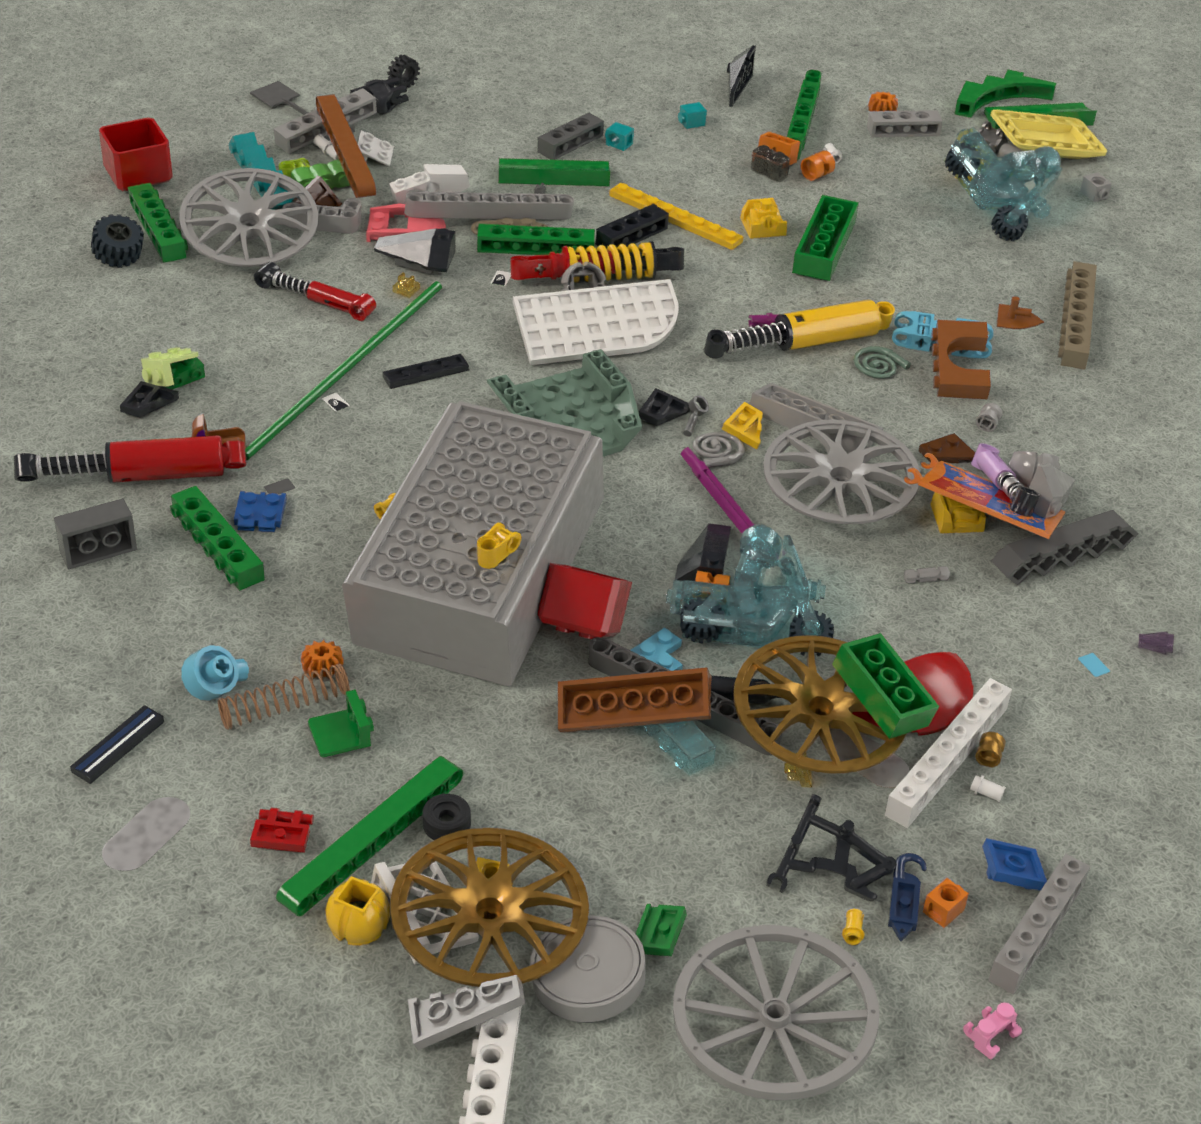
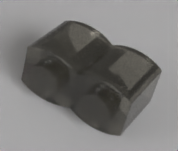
[751,145,790,182]

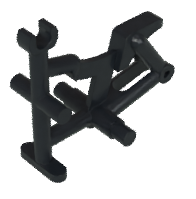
[766,794,896,902]

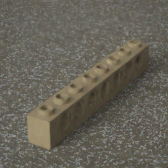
[1058,261,1097,370]

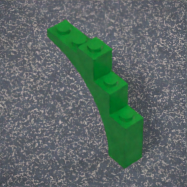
[955,69,1057,118]

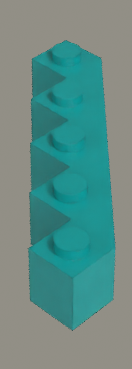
[229,132,294,210]

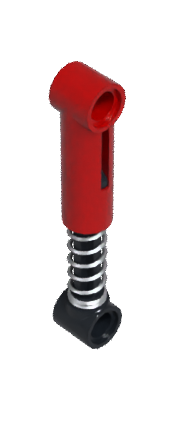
[253,262,377,321]

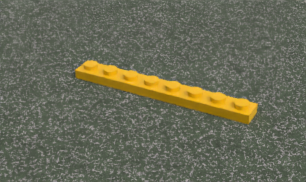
[609,182,744,250]

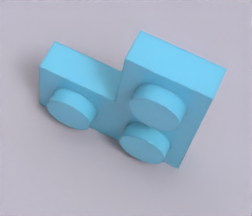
[630,627,683,671]

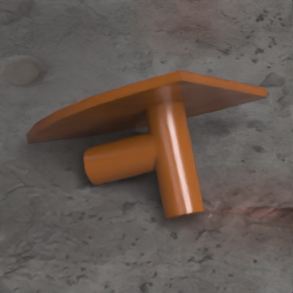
[997,296,1044,329]

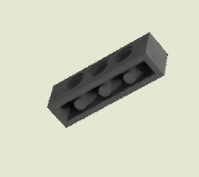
[537,112,604,160]

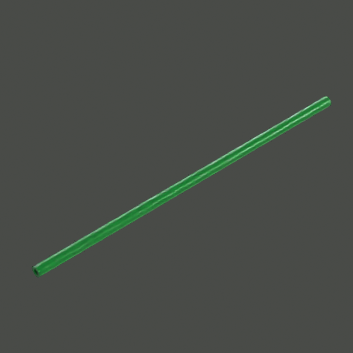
[245,281,442,461]

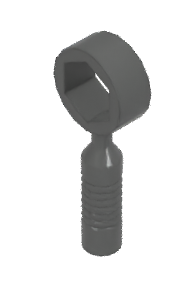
[683,395,709,437]

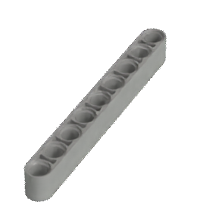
[404,192,574,220]

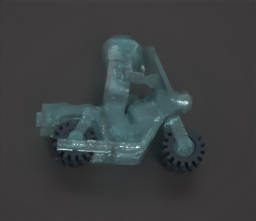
[944,127,1064,241]
[666,524,834,657]

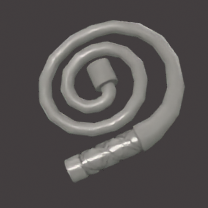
[693,432,745,467]

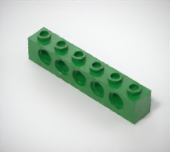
[128,183,188,263]
[477,224,595,255]
[170,486,265,591]

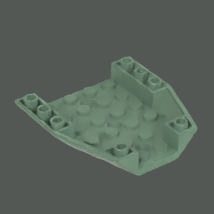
[487,349,642,456]

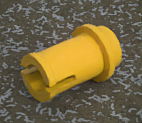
[842,908,865,945]

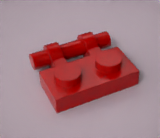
[250,807,314,853]

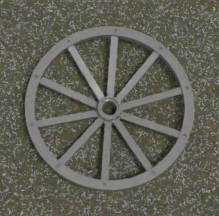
[673,925,879,1100]

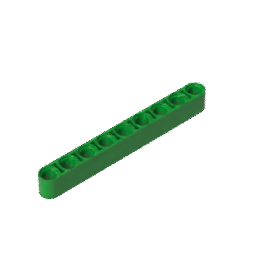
[276,756,464,917]

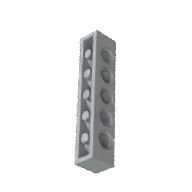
[274,88,377,154]
[988,854,1090,995]

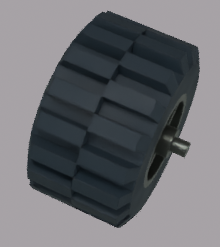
[91,214,144,268]

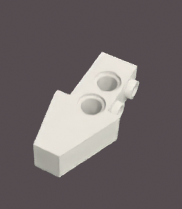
[389,164,470,204]

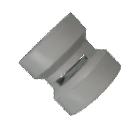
[976,403,1003,432]

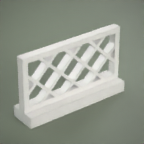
[371,861,479,965]

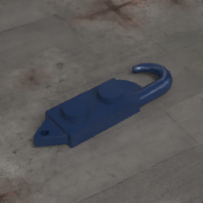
[888,853,927,941]

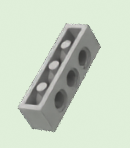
[867,110,942,137]

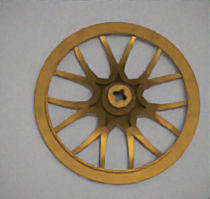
[734,636,907,773]
[390,828,589,987]

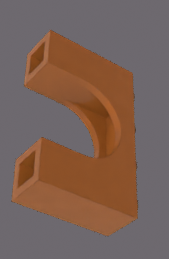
[931,320,991,399]

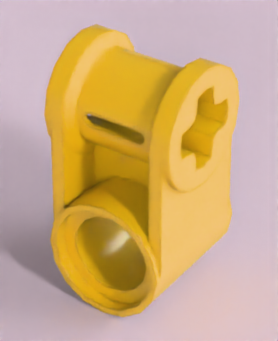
[477,522,522,569]

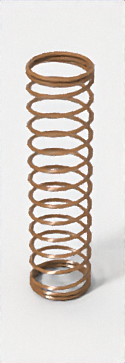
[218,664,350,730]

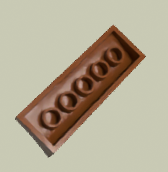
[558,667,712,732]

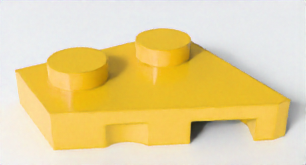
[722,402,763,449]

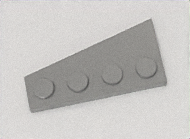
[408,975,525,1051]

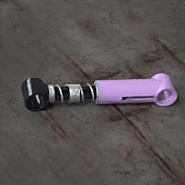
[971,443,1040,517]

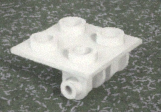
[357,130,394,166]

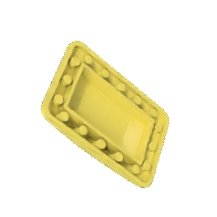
[990,110,1107,159]

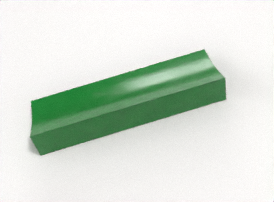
[984,102,1097,130]
[498,158,610,187]

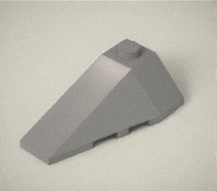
[1029,463,1075,518]

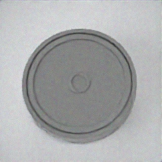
[530,915,646,1022]

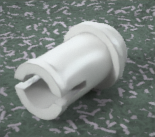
[823,143,842,163]
[970,775,1006,802]

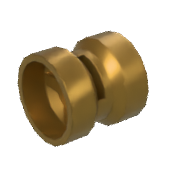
[975,732,1006,768]

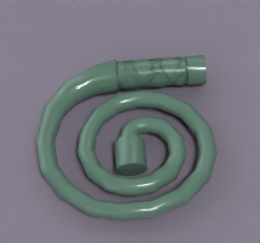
[853,346,911,379]

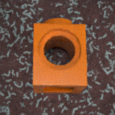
[923,878,969,928]

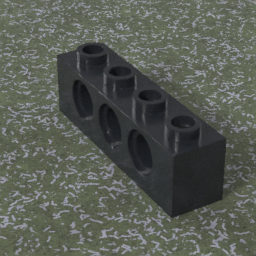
[595,203,669,249]

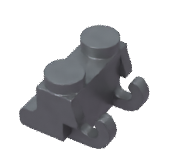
[973,121,1008,154]

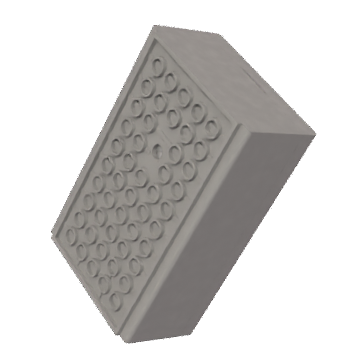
[342,401,604,686]

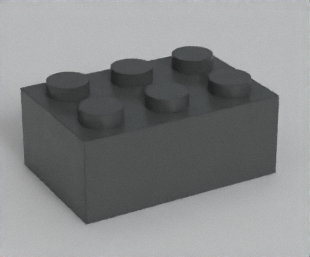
[54,498,137,570]

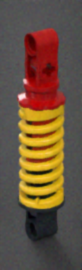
[510,241,684,283]

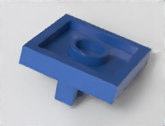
[982,838,1047,891]

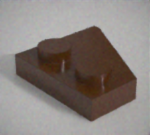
[918,433,975,464]

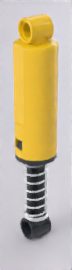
[704,299,895,359]

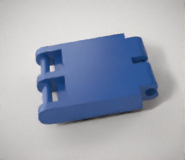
[234,491,287,532]

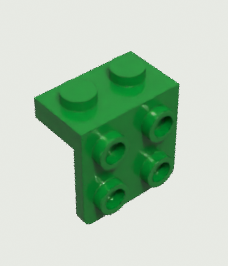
[308,689,374,757]

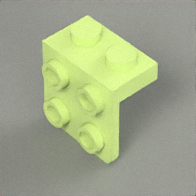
[141,347,199,387]

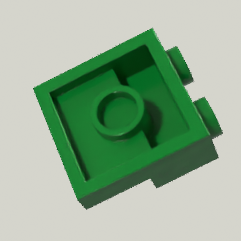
[162,357,205,390]

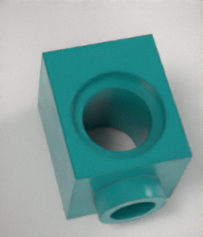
[605,122,634,151]

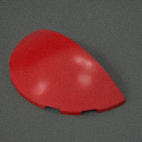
[852,652,974,736]

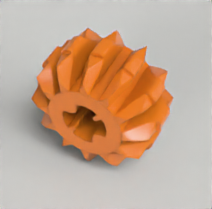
[868,91,898,111]
[301,639,344,679]

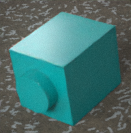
[678,102,707,129]

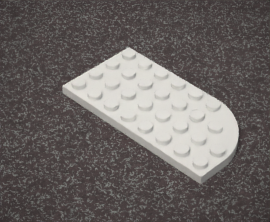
[513,279,679,365]

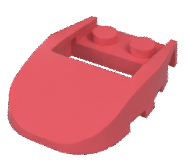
[366,203,446,242]

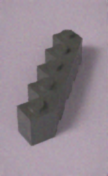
[991,510,1138,585]

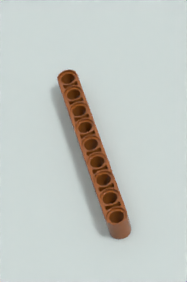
[316,94,376,198]

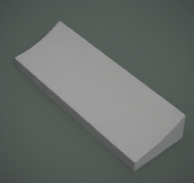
[750,383,884,453]

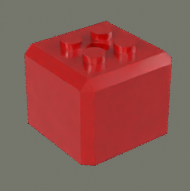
[99,117,173,192]
[537,563,632,639]

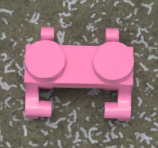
[963,1003,1022,1060]

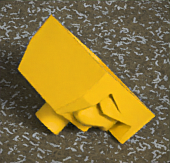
[740,198,787,239]
[930,492,986,534]

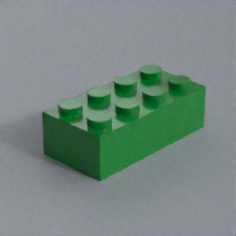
[832,633,939,739]

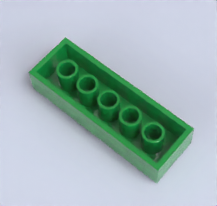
[792,195,859,281]

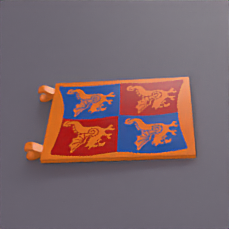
[904,453,1066,539]

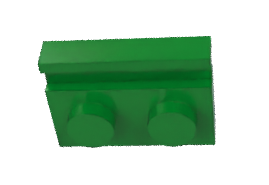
[635,903,687,957]

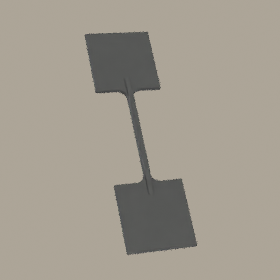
[250,81,355,141]

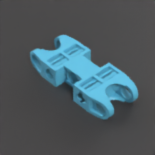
[892,311,993,358]

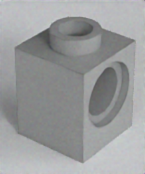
[1080,173,1112,202]

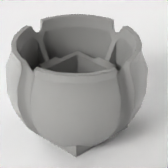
[561,262,606,291]
[1009,451,1060,488]

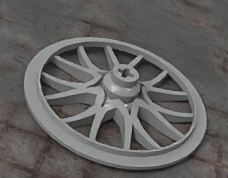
[179,168,318,267]
[763,420,920,524]

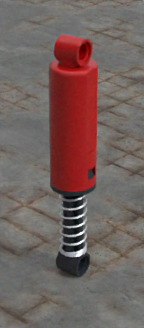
[14,436,246,483]

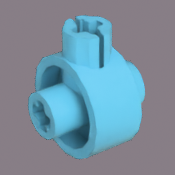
[181,645,249,701]

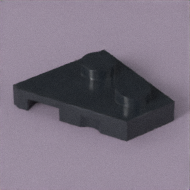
[120,381,179,418]
[639,388,691,426]

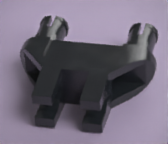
[350,77,409,115]

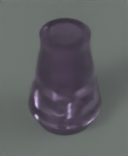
[1138,631,1174,655]

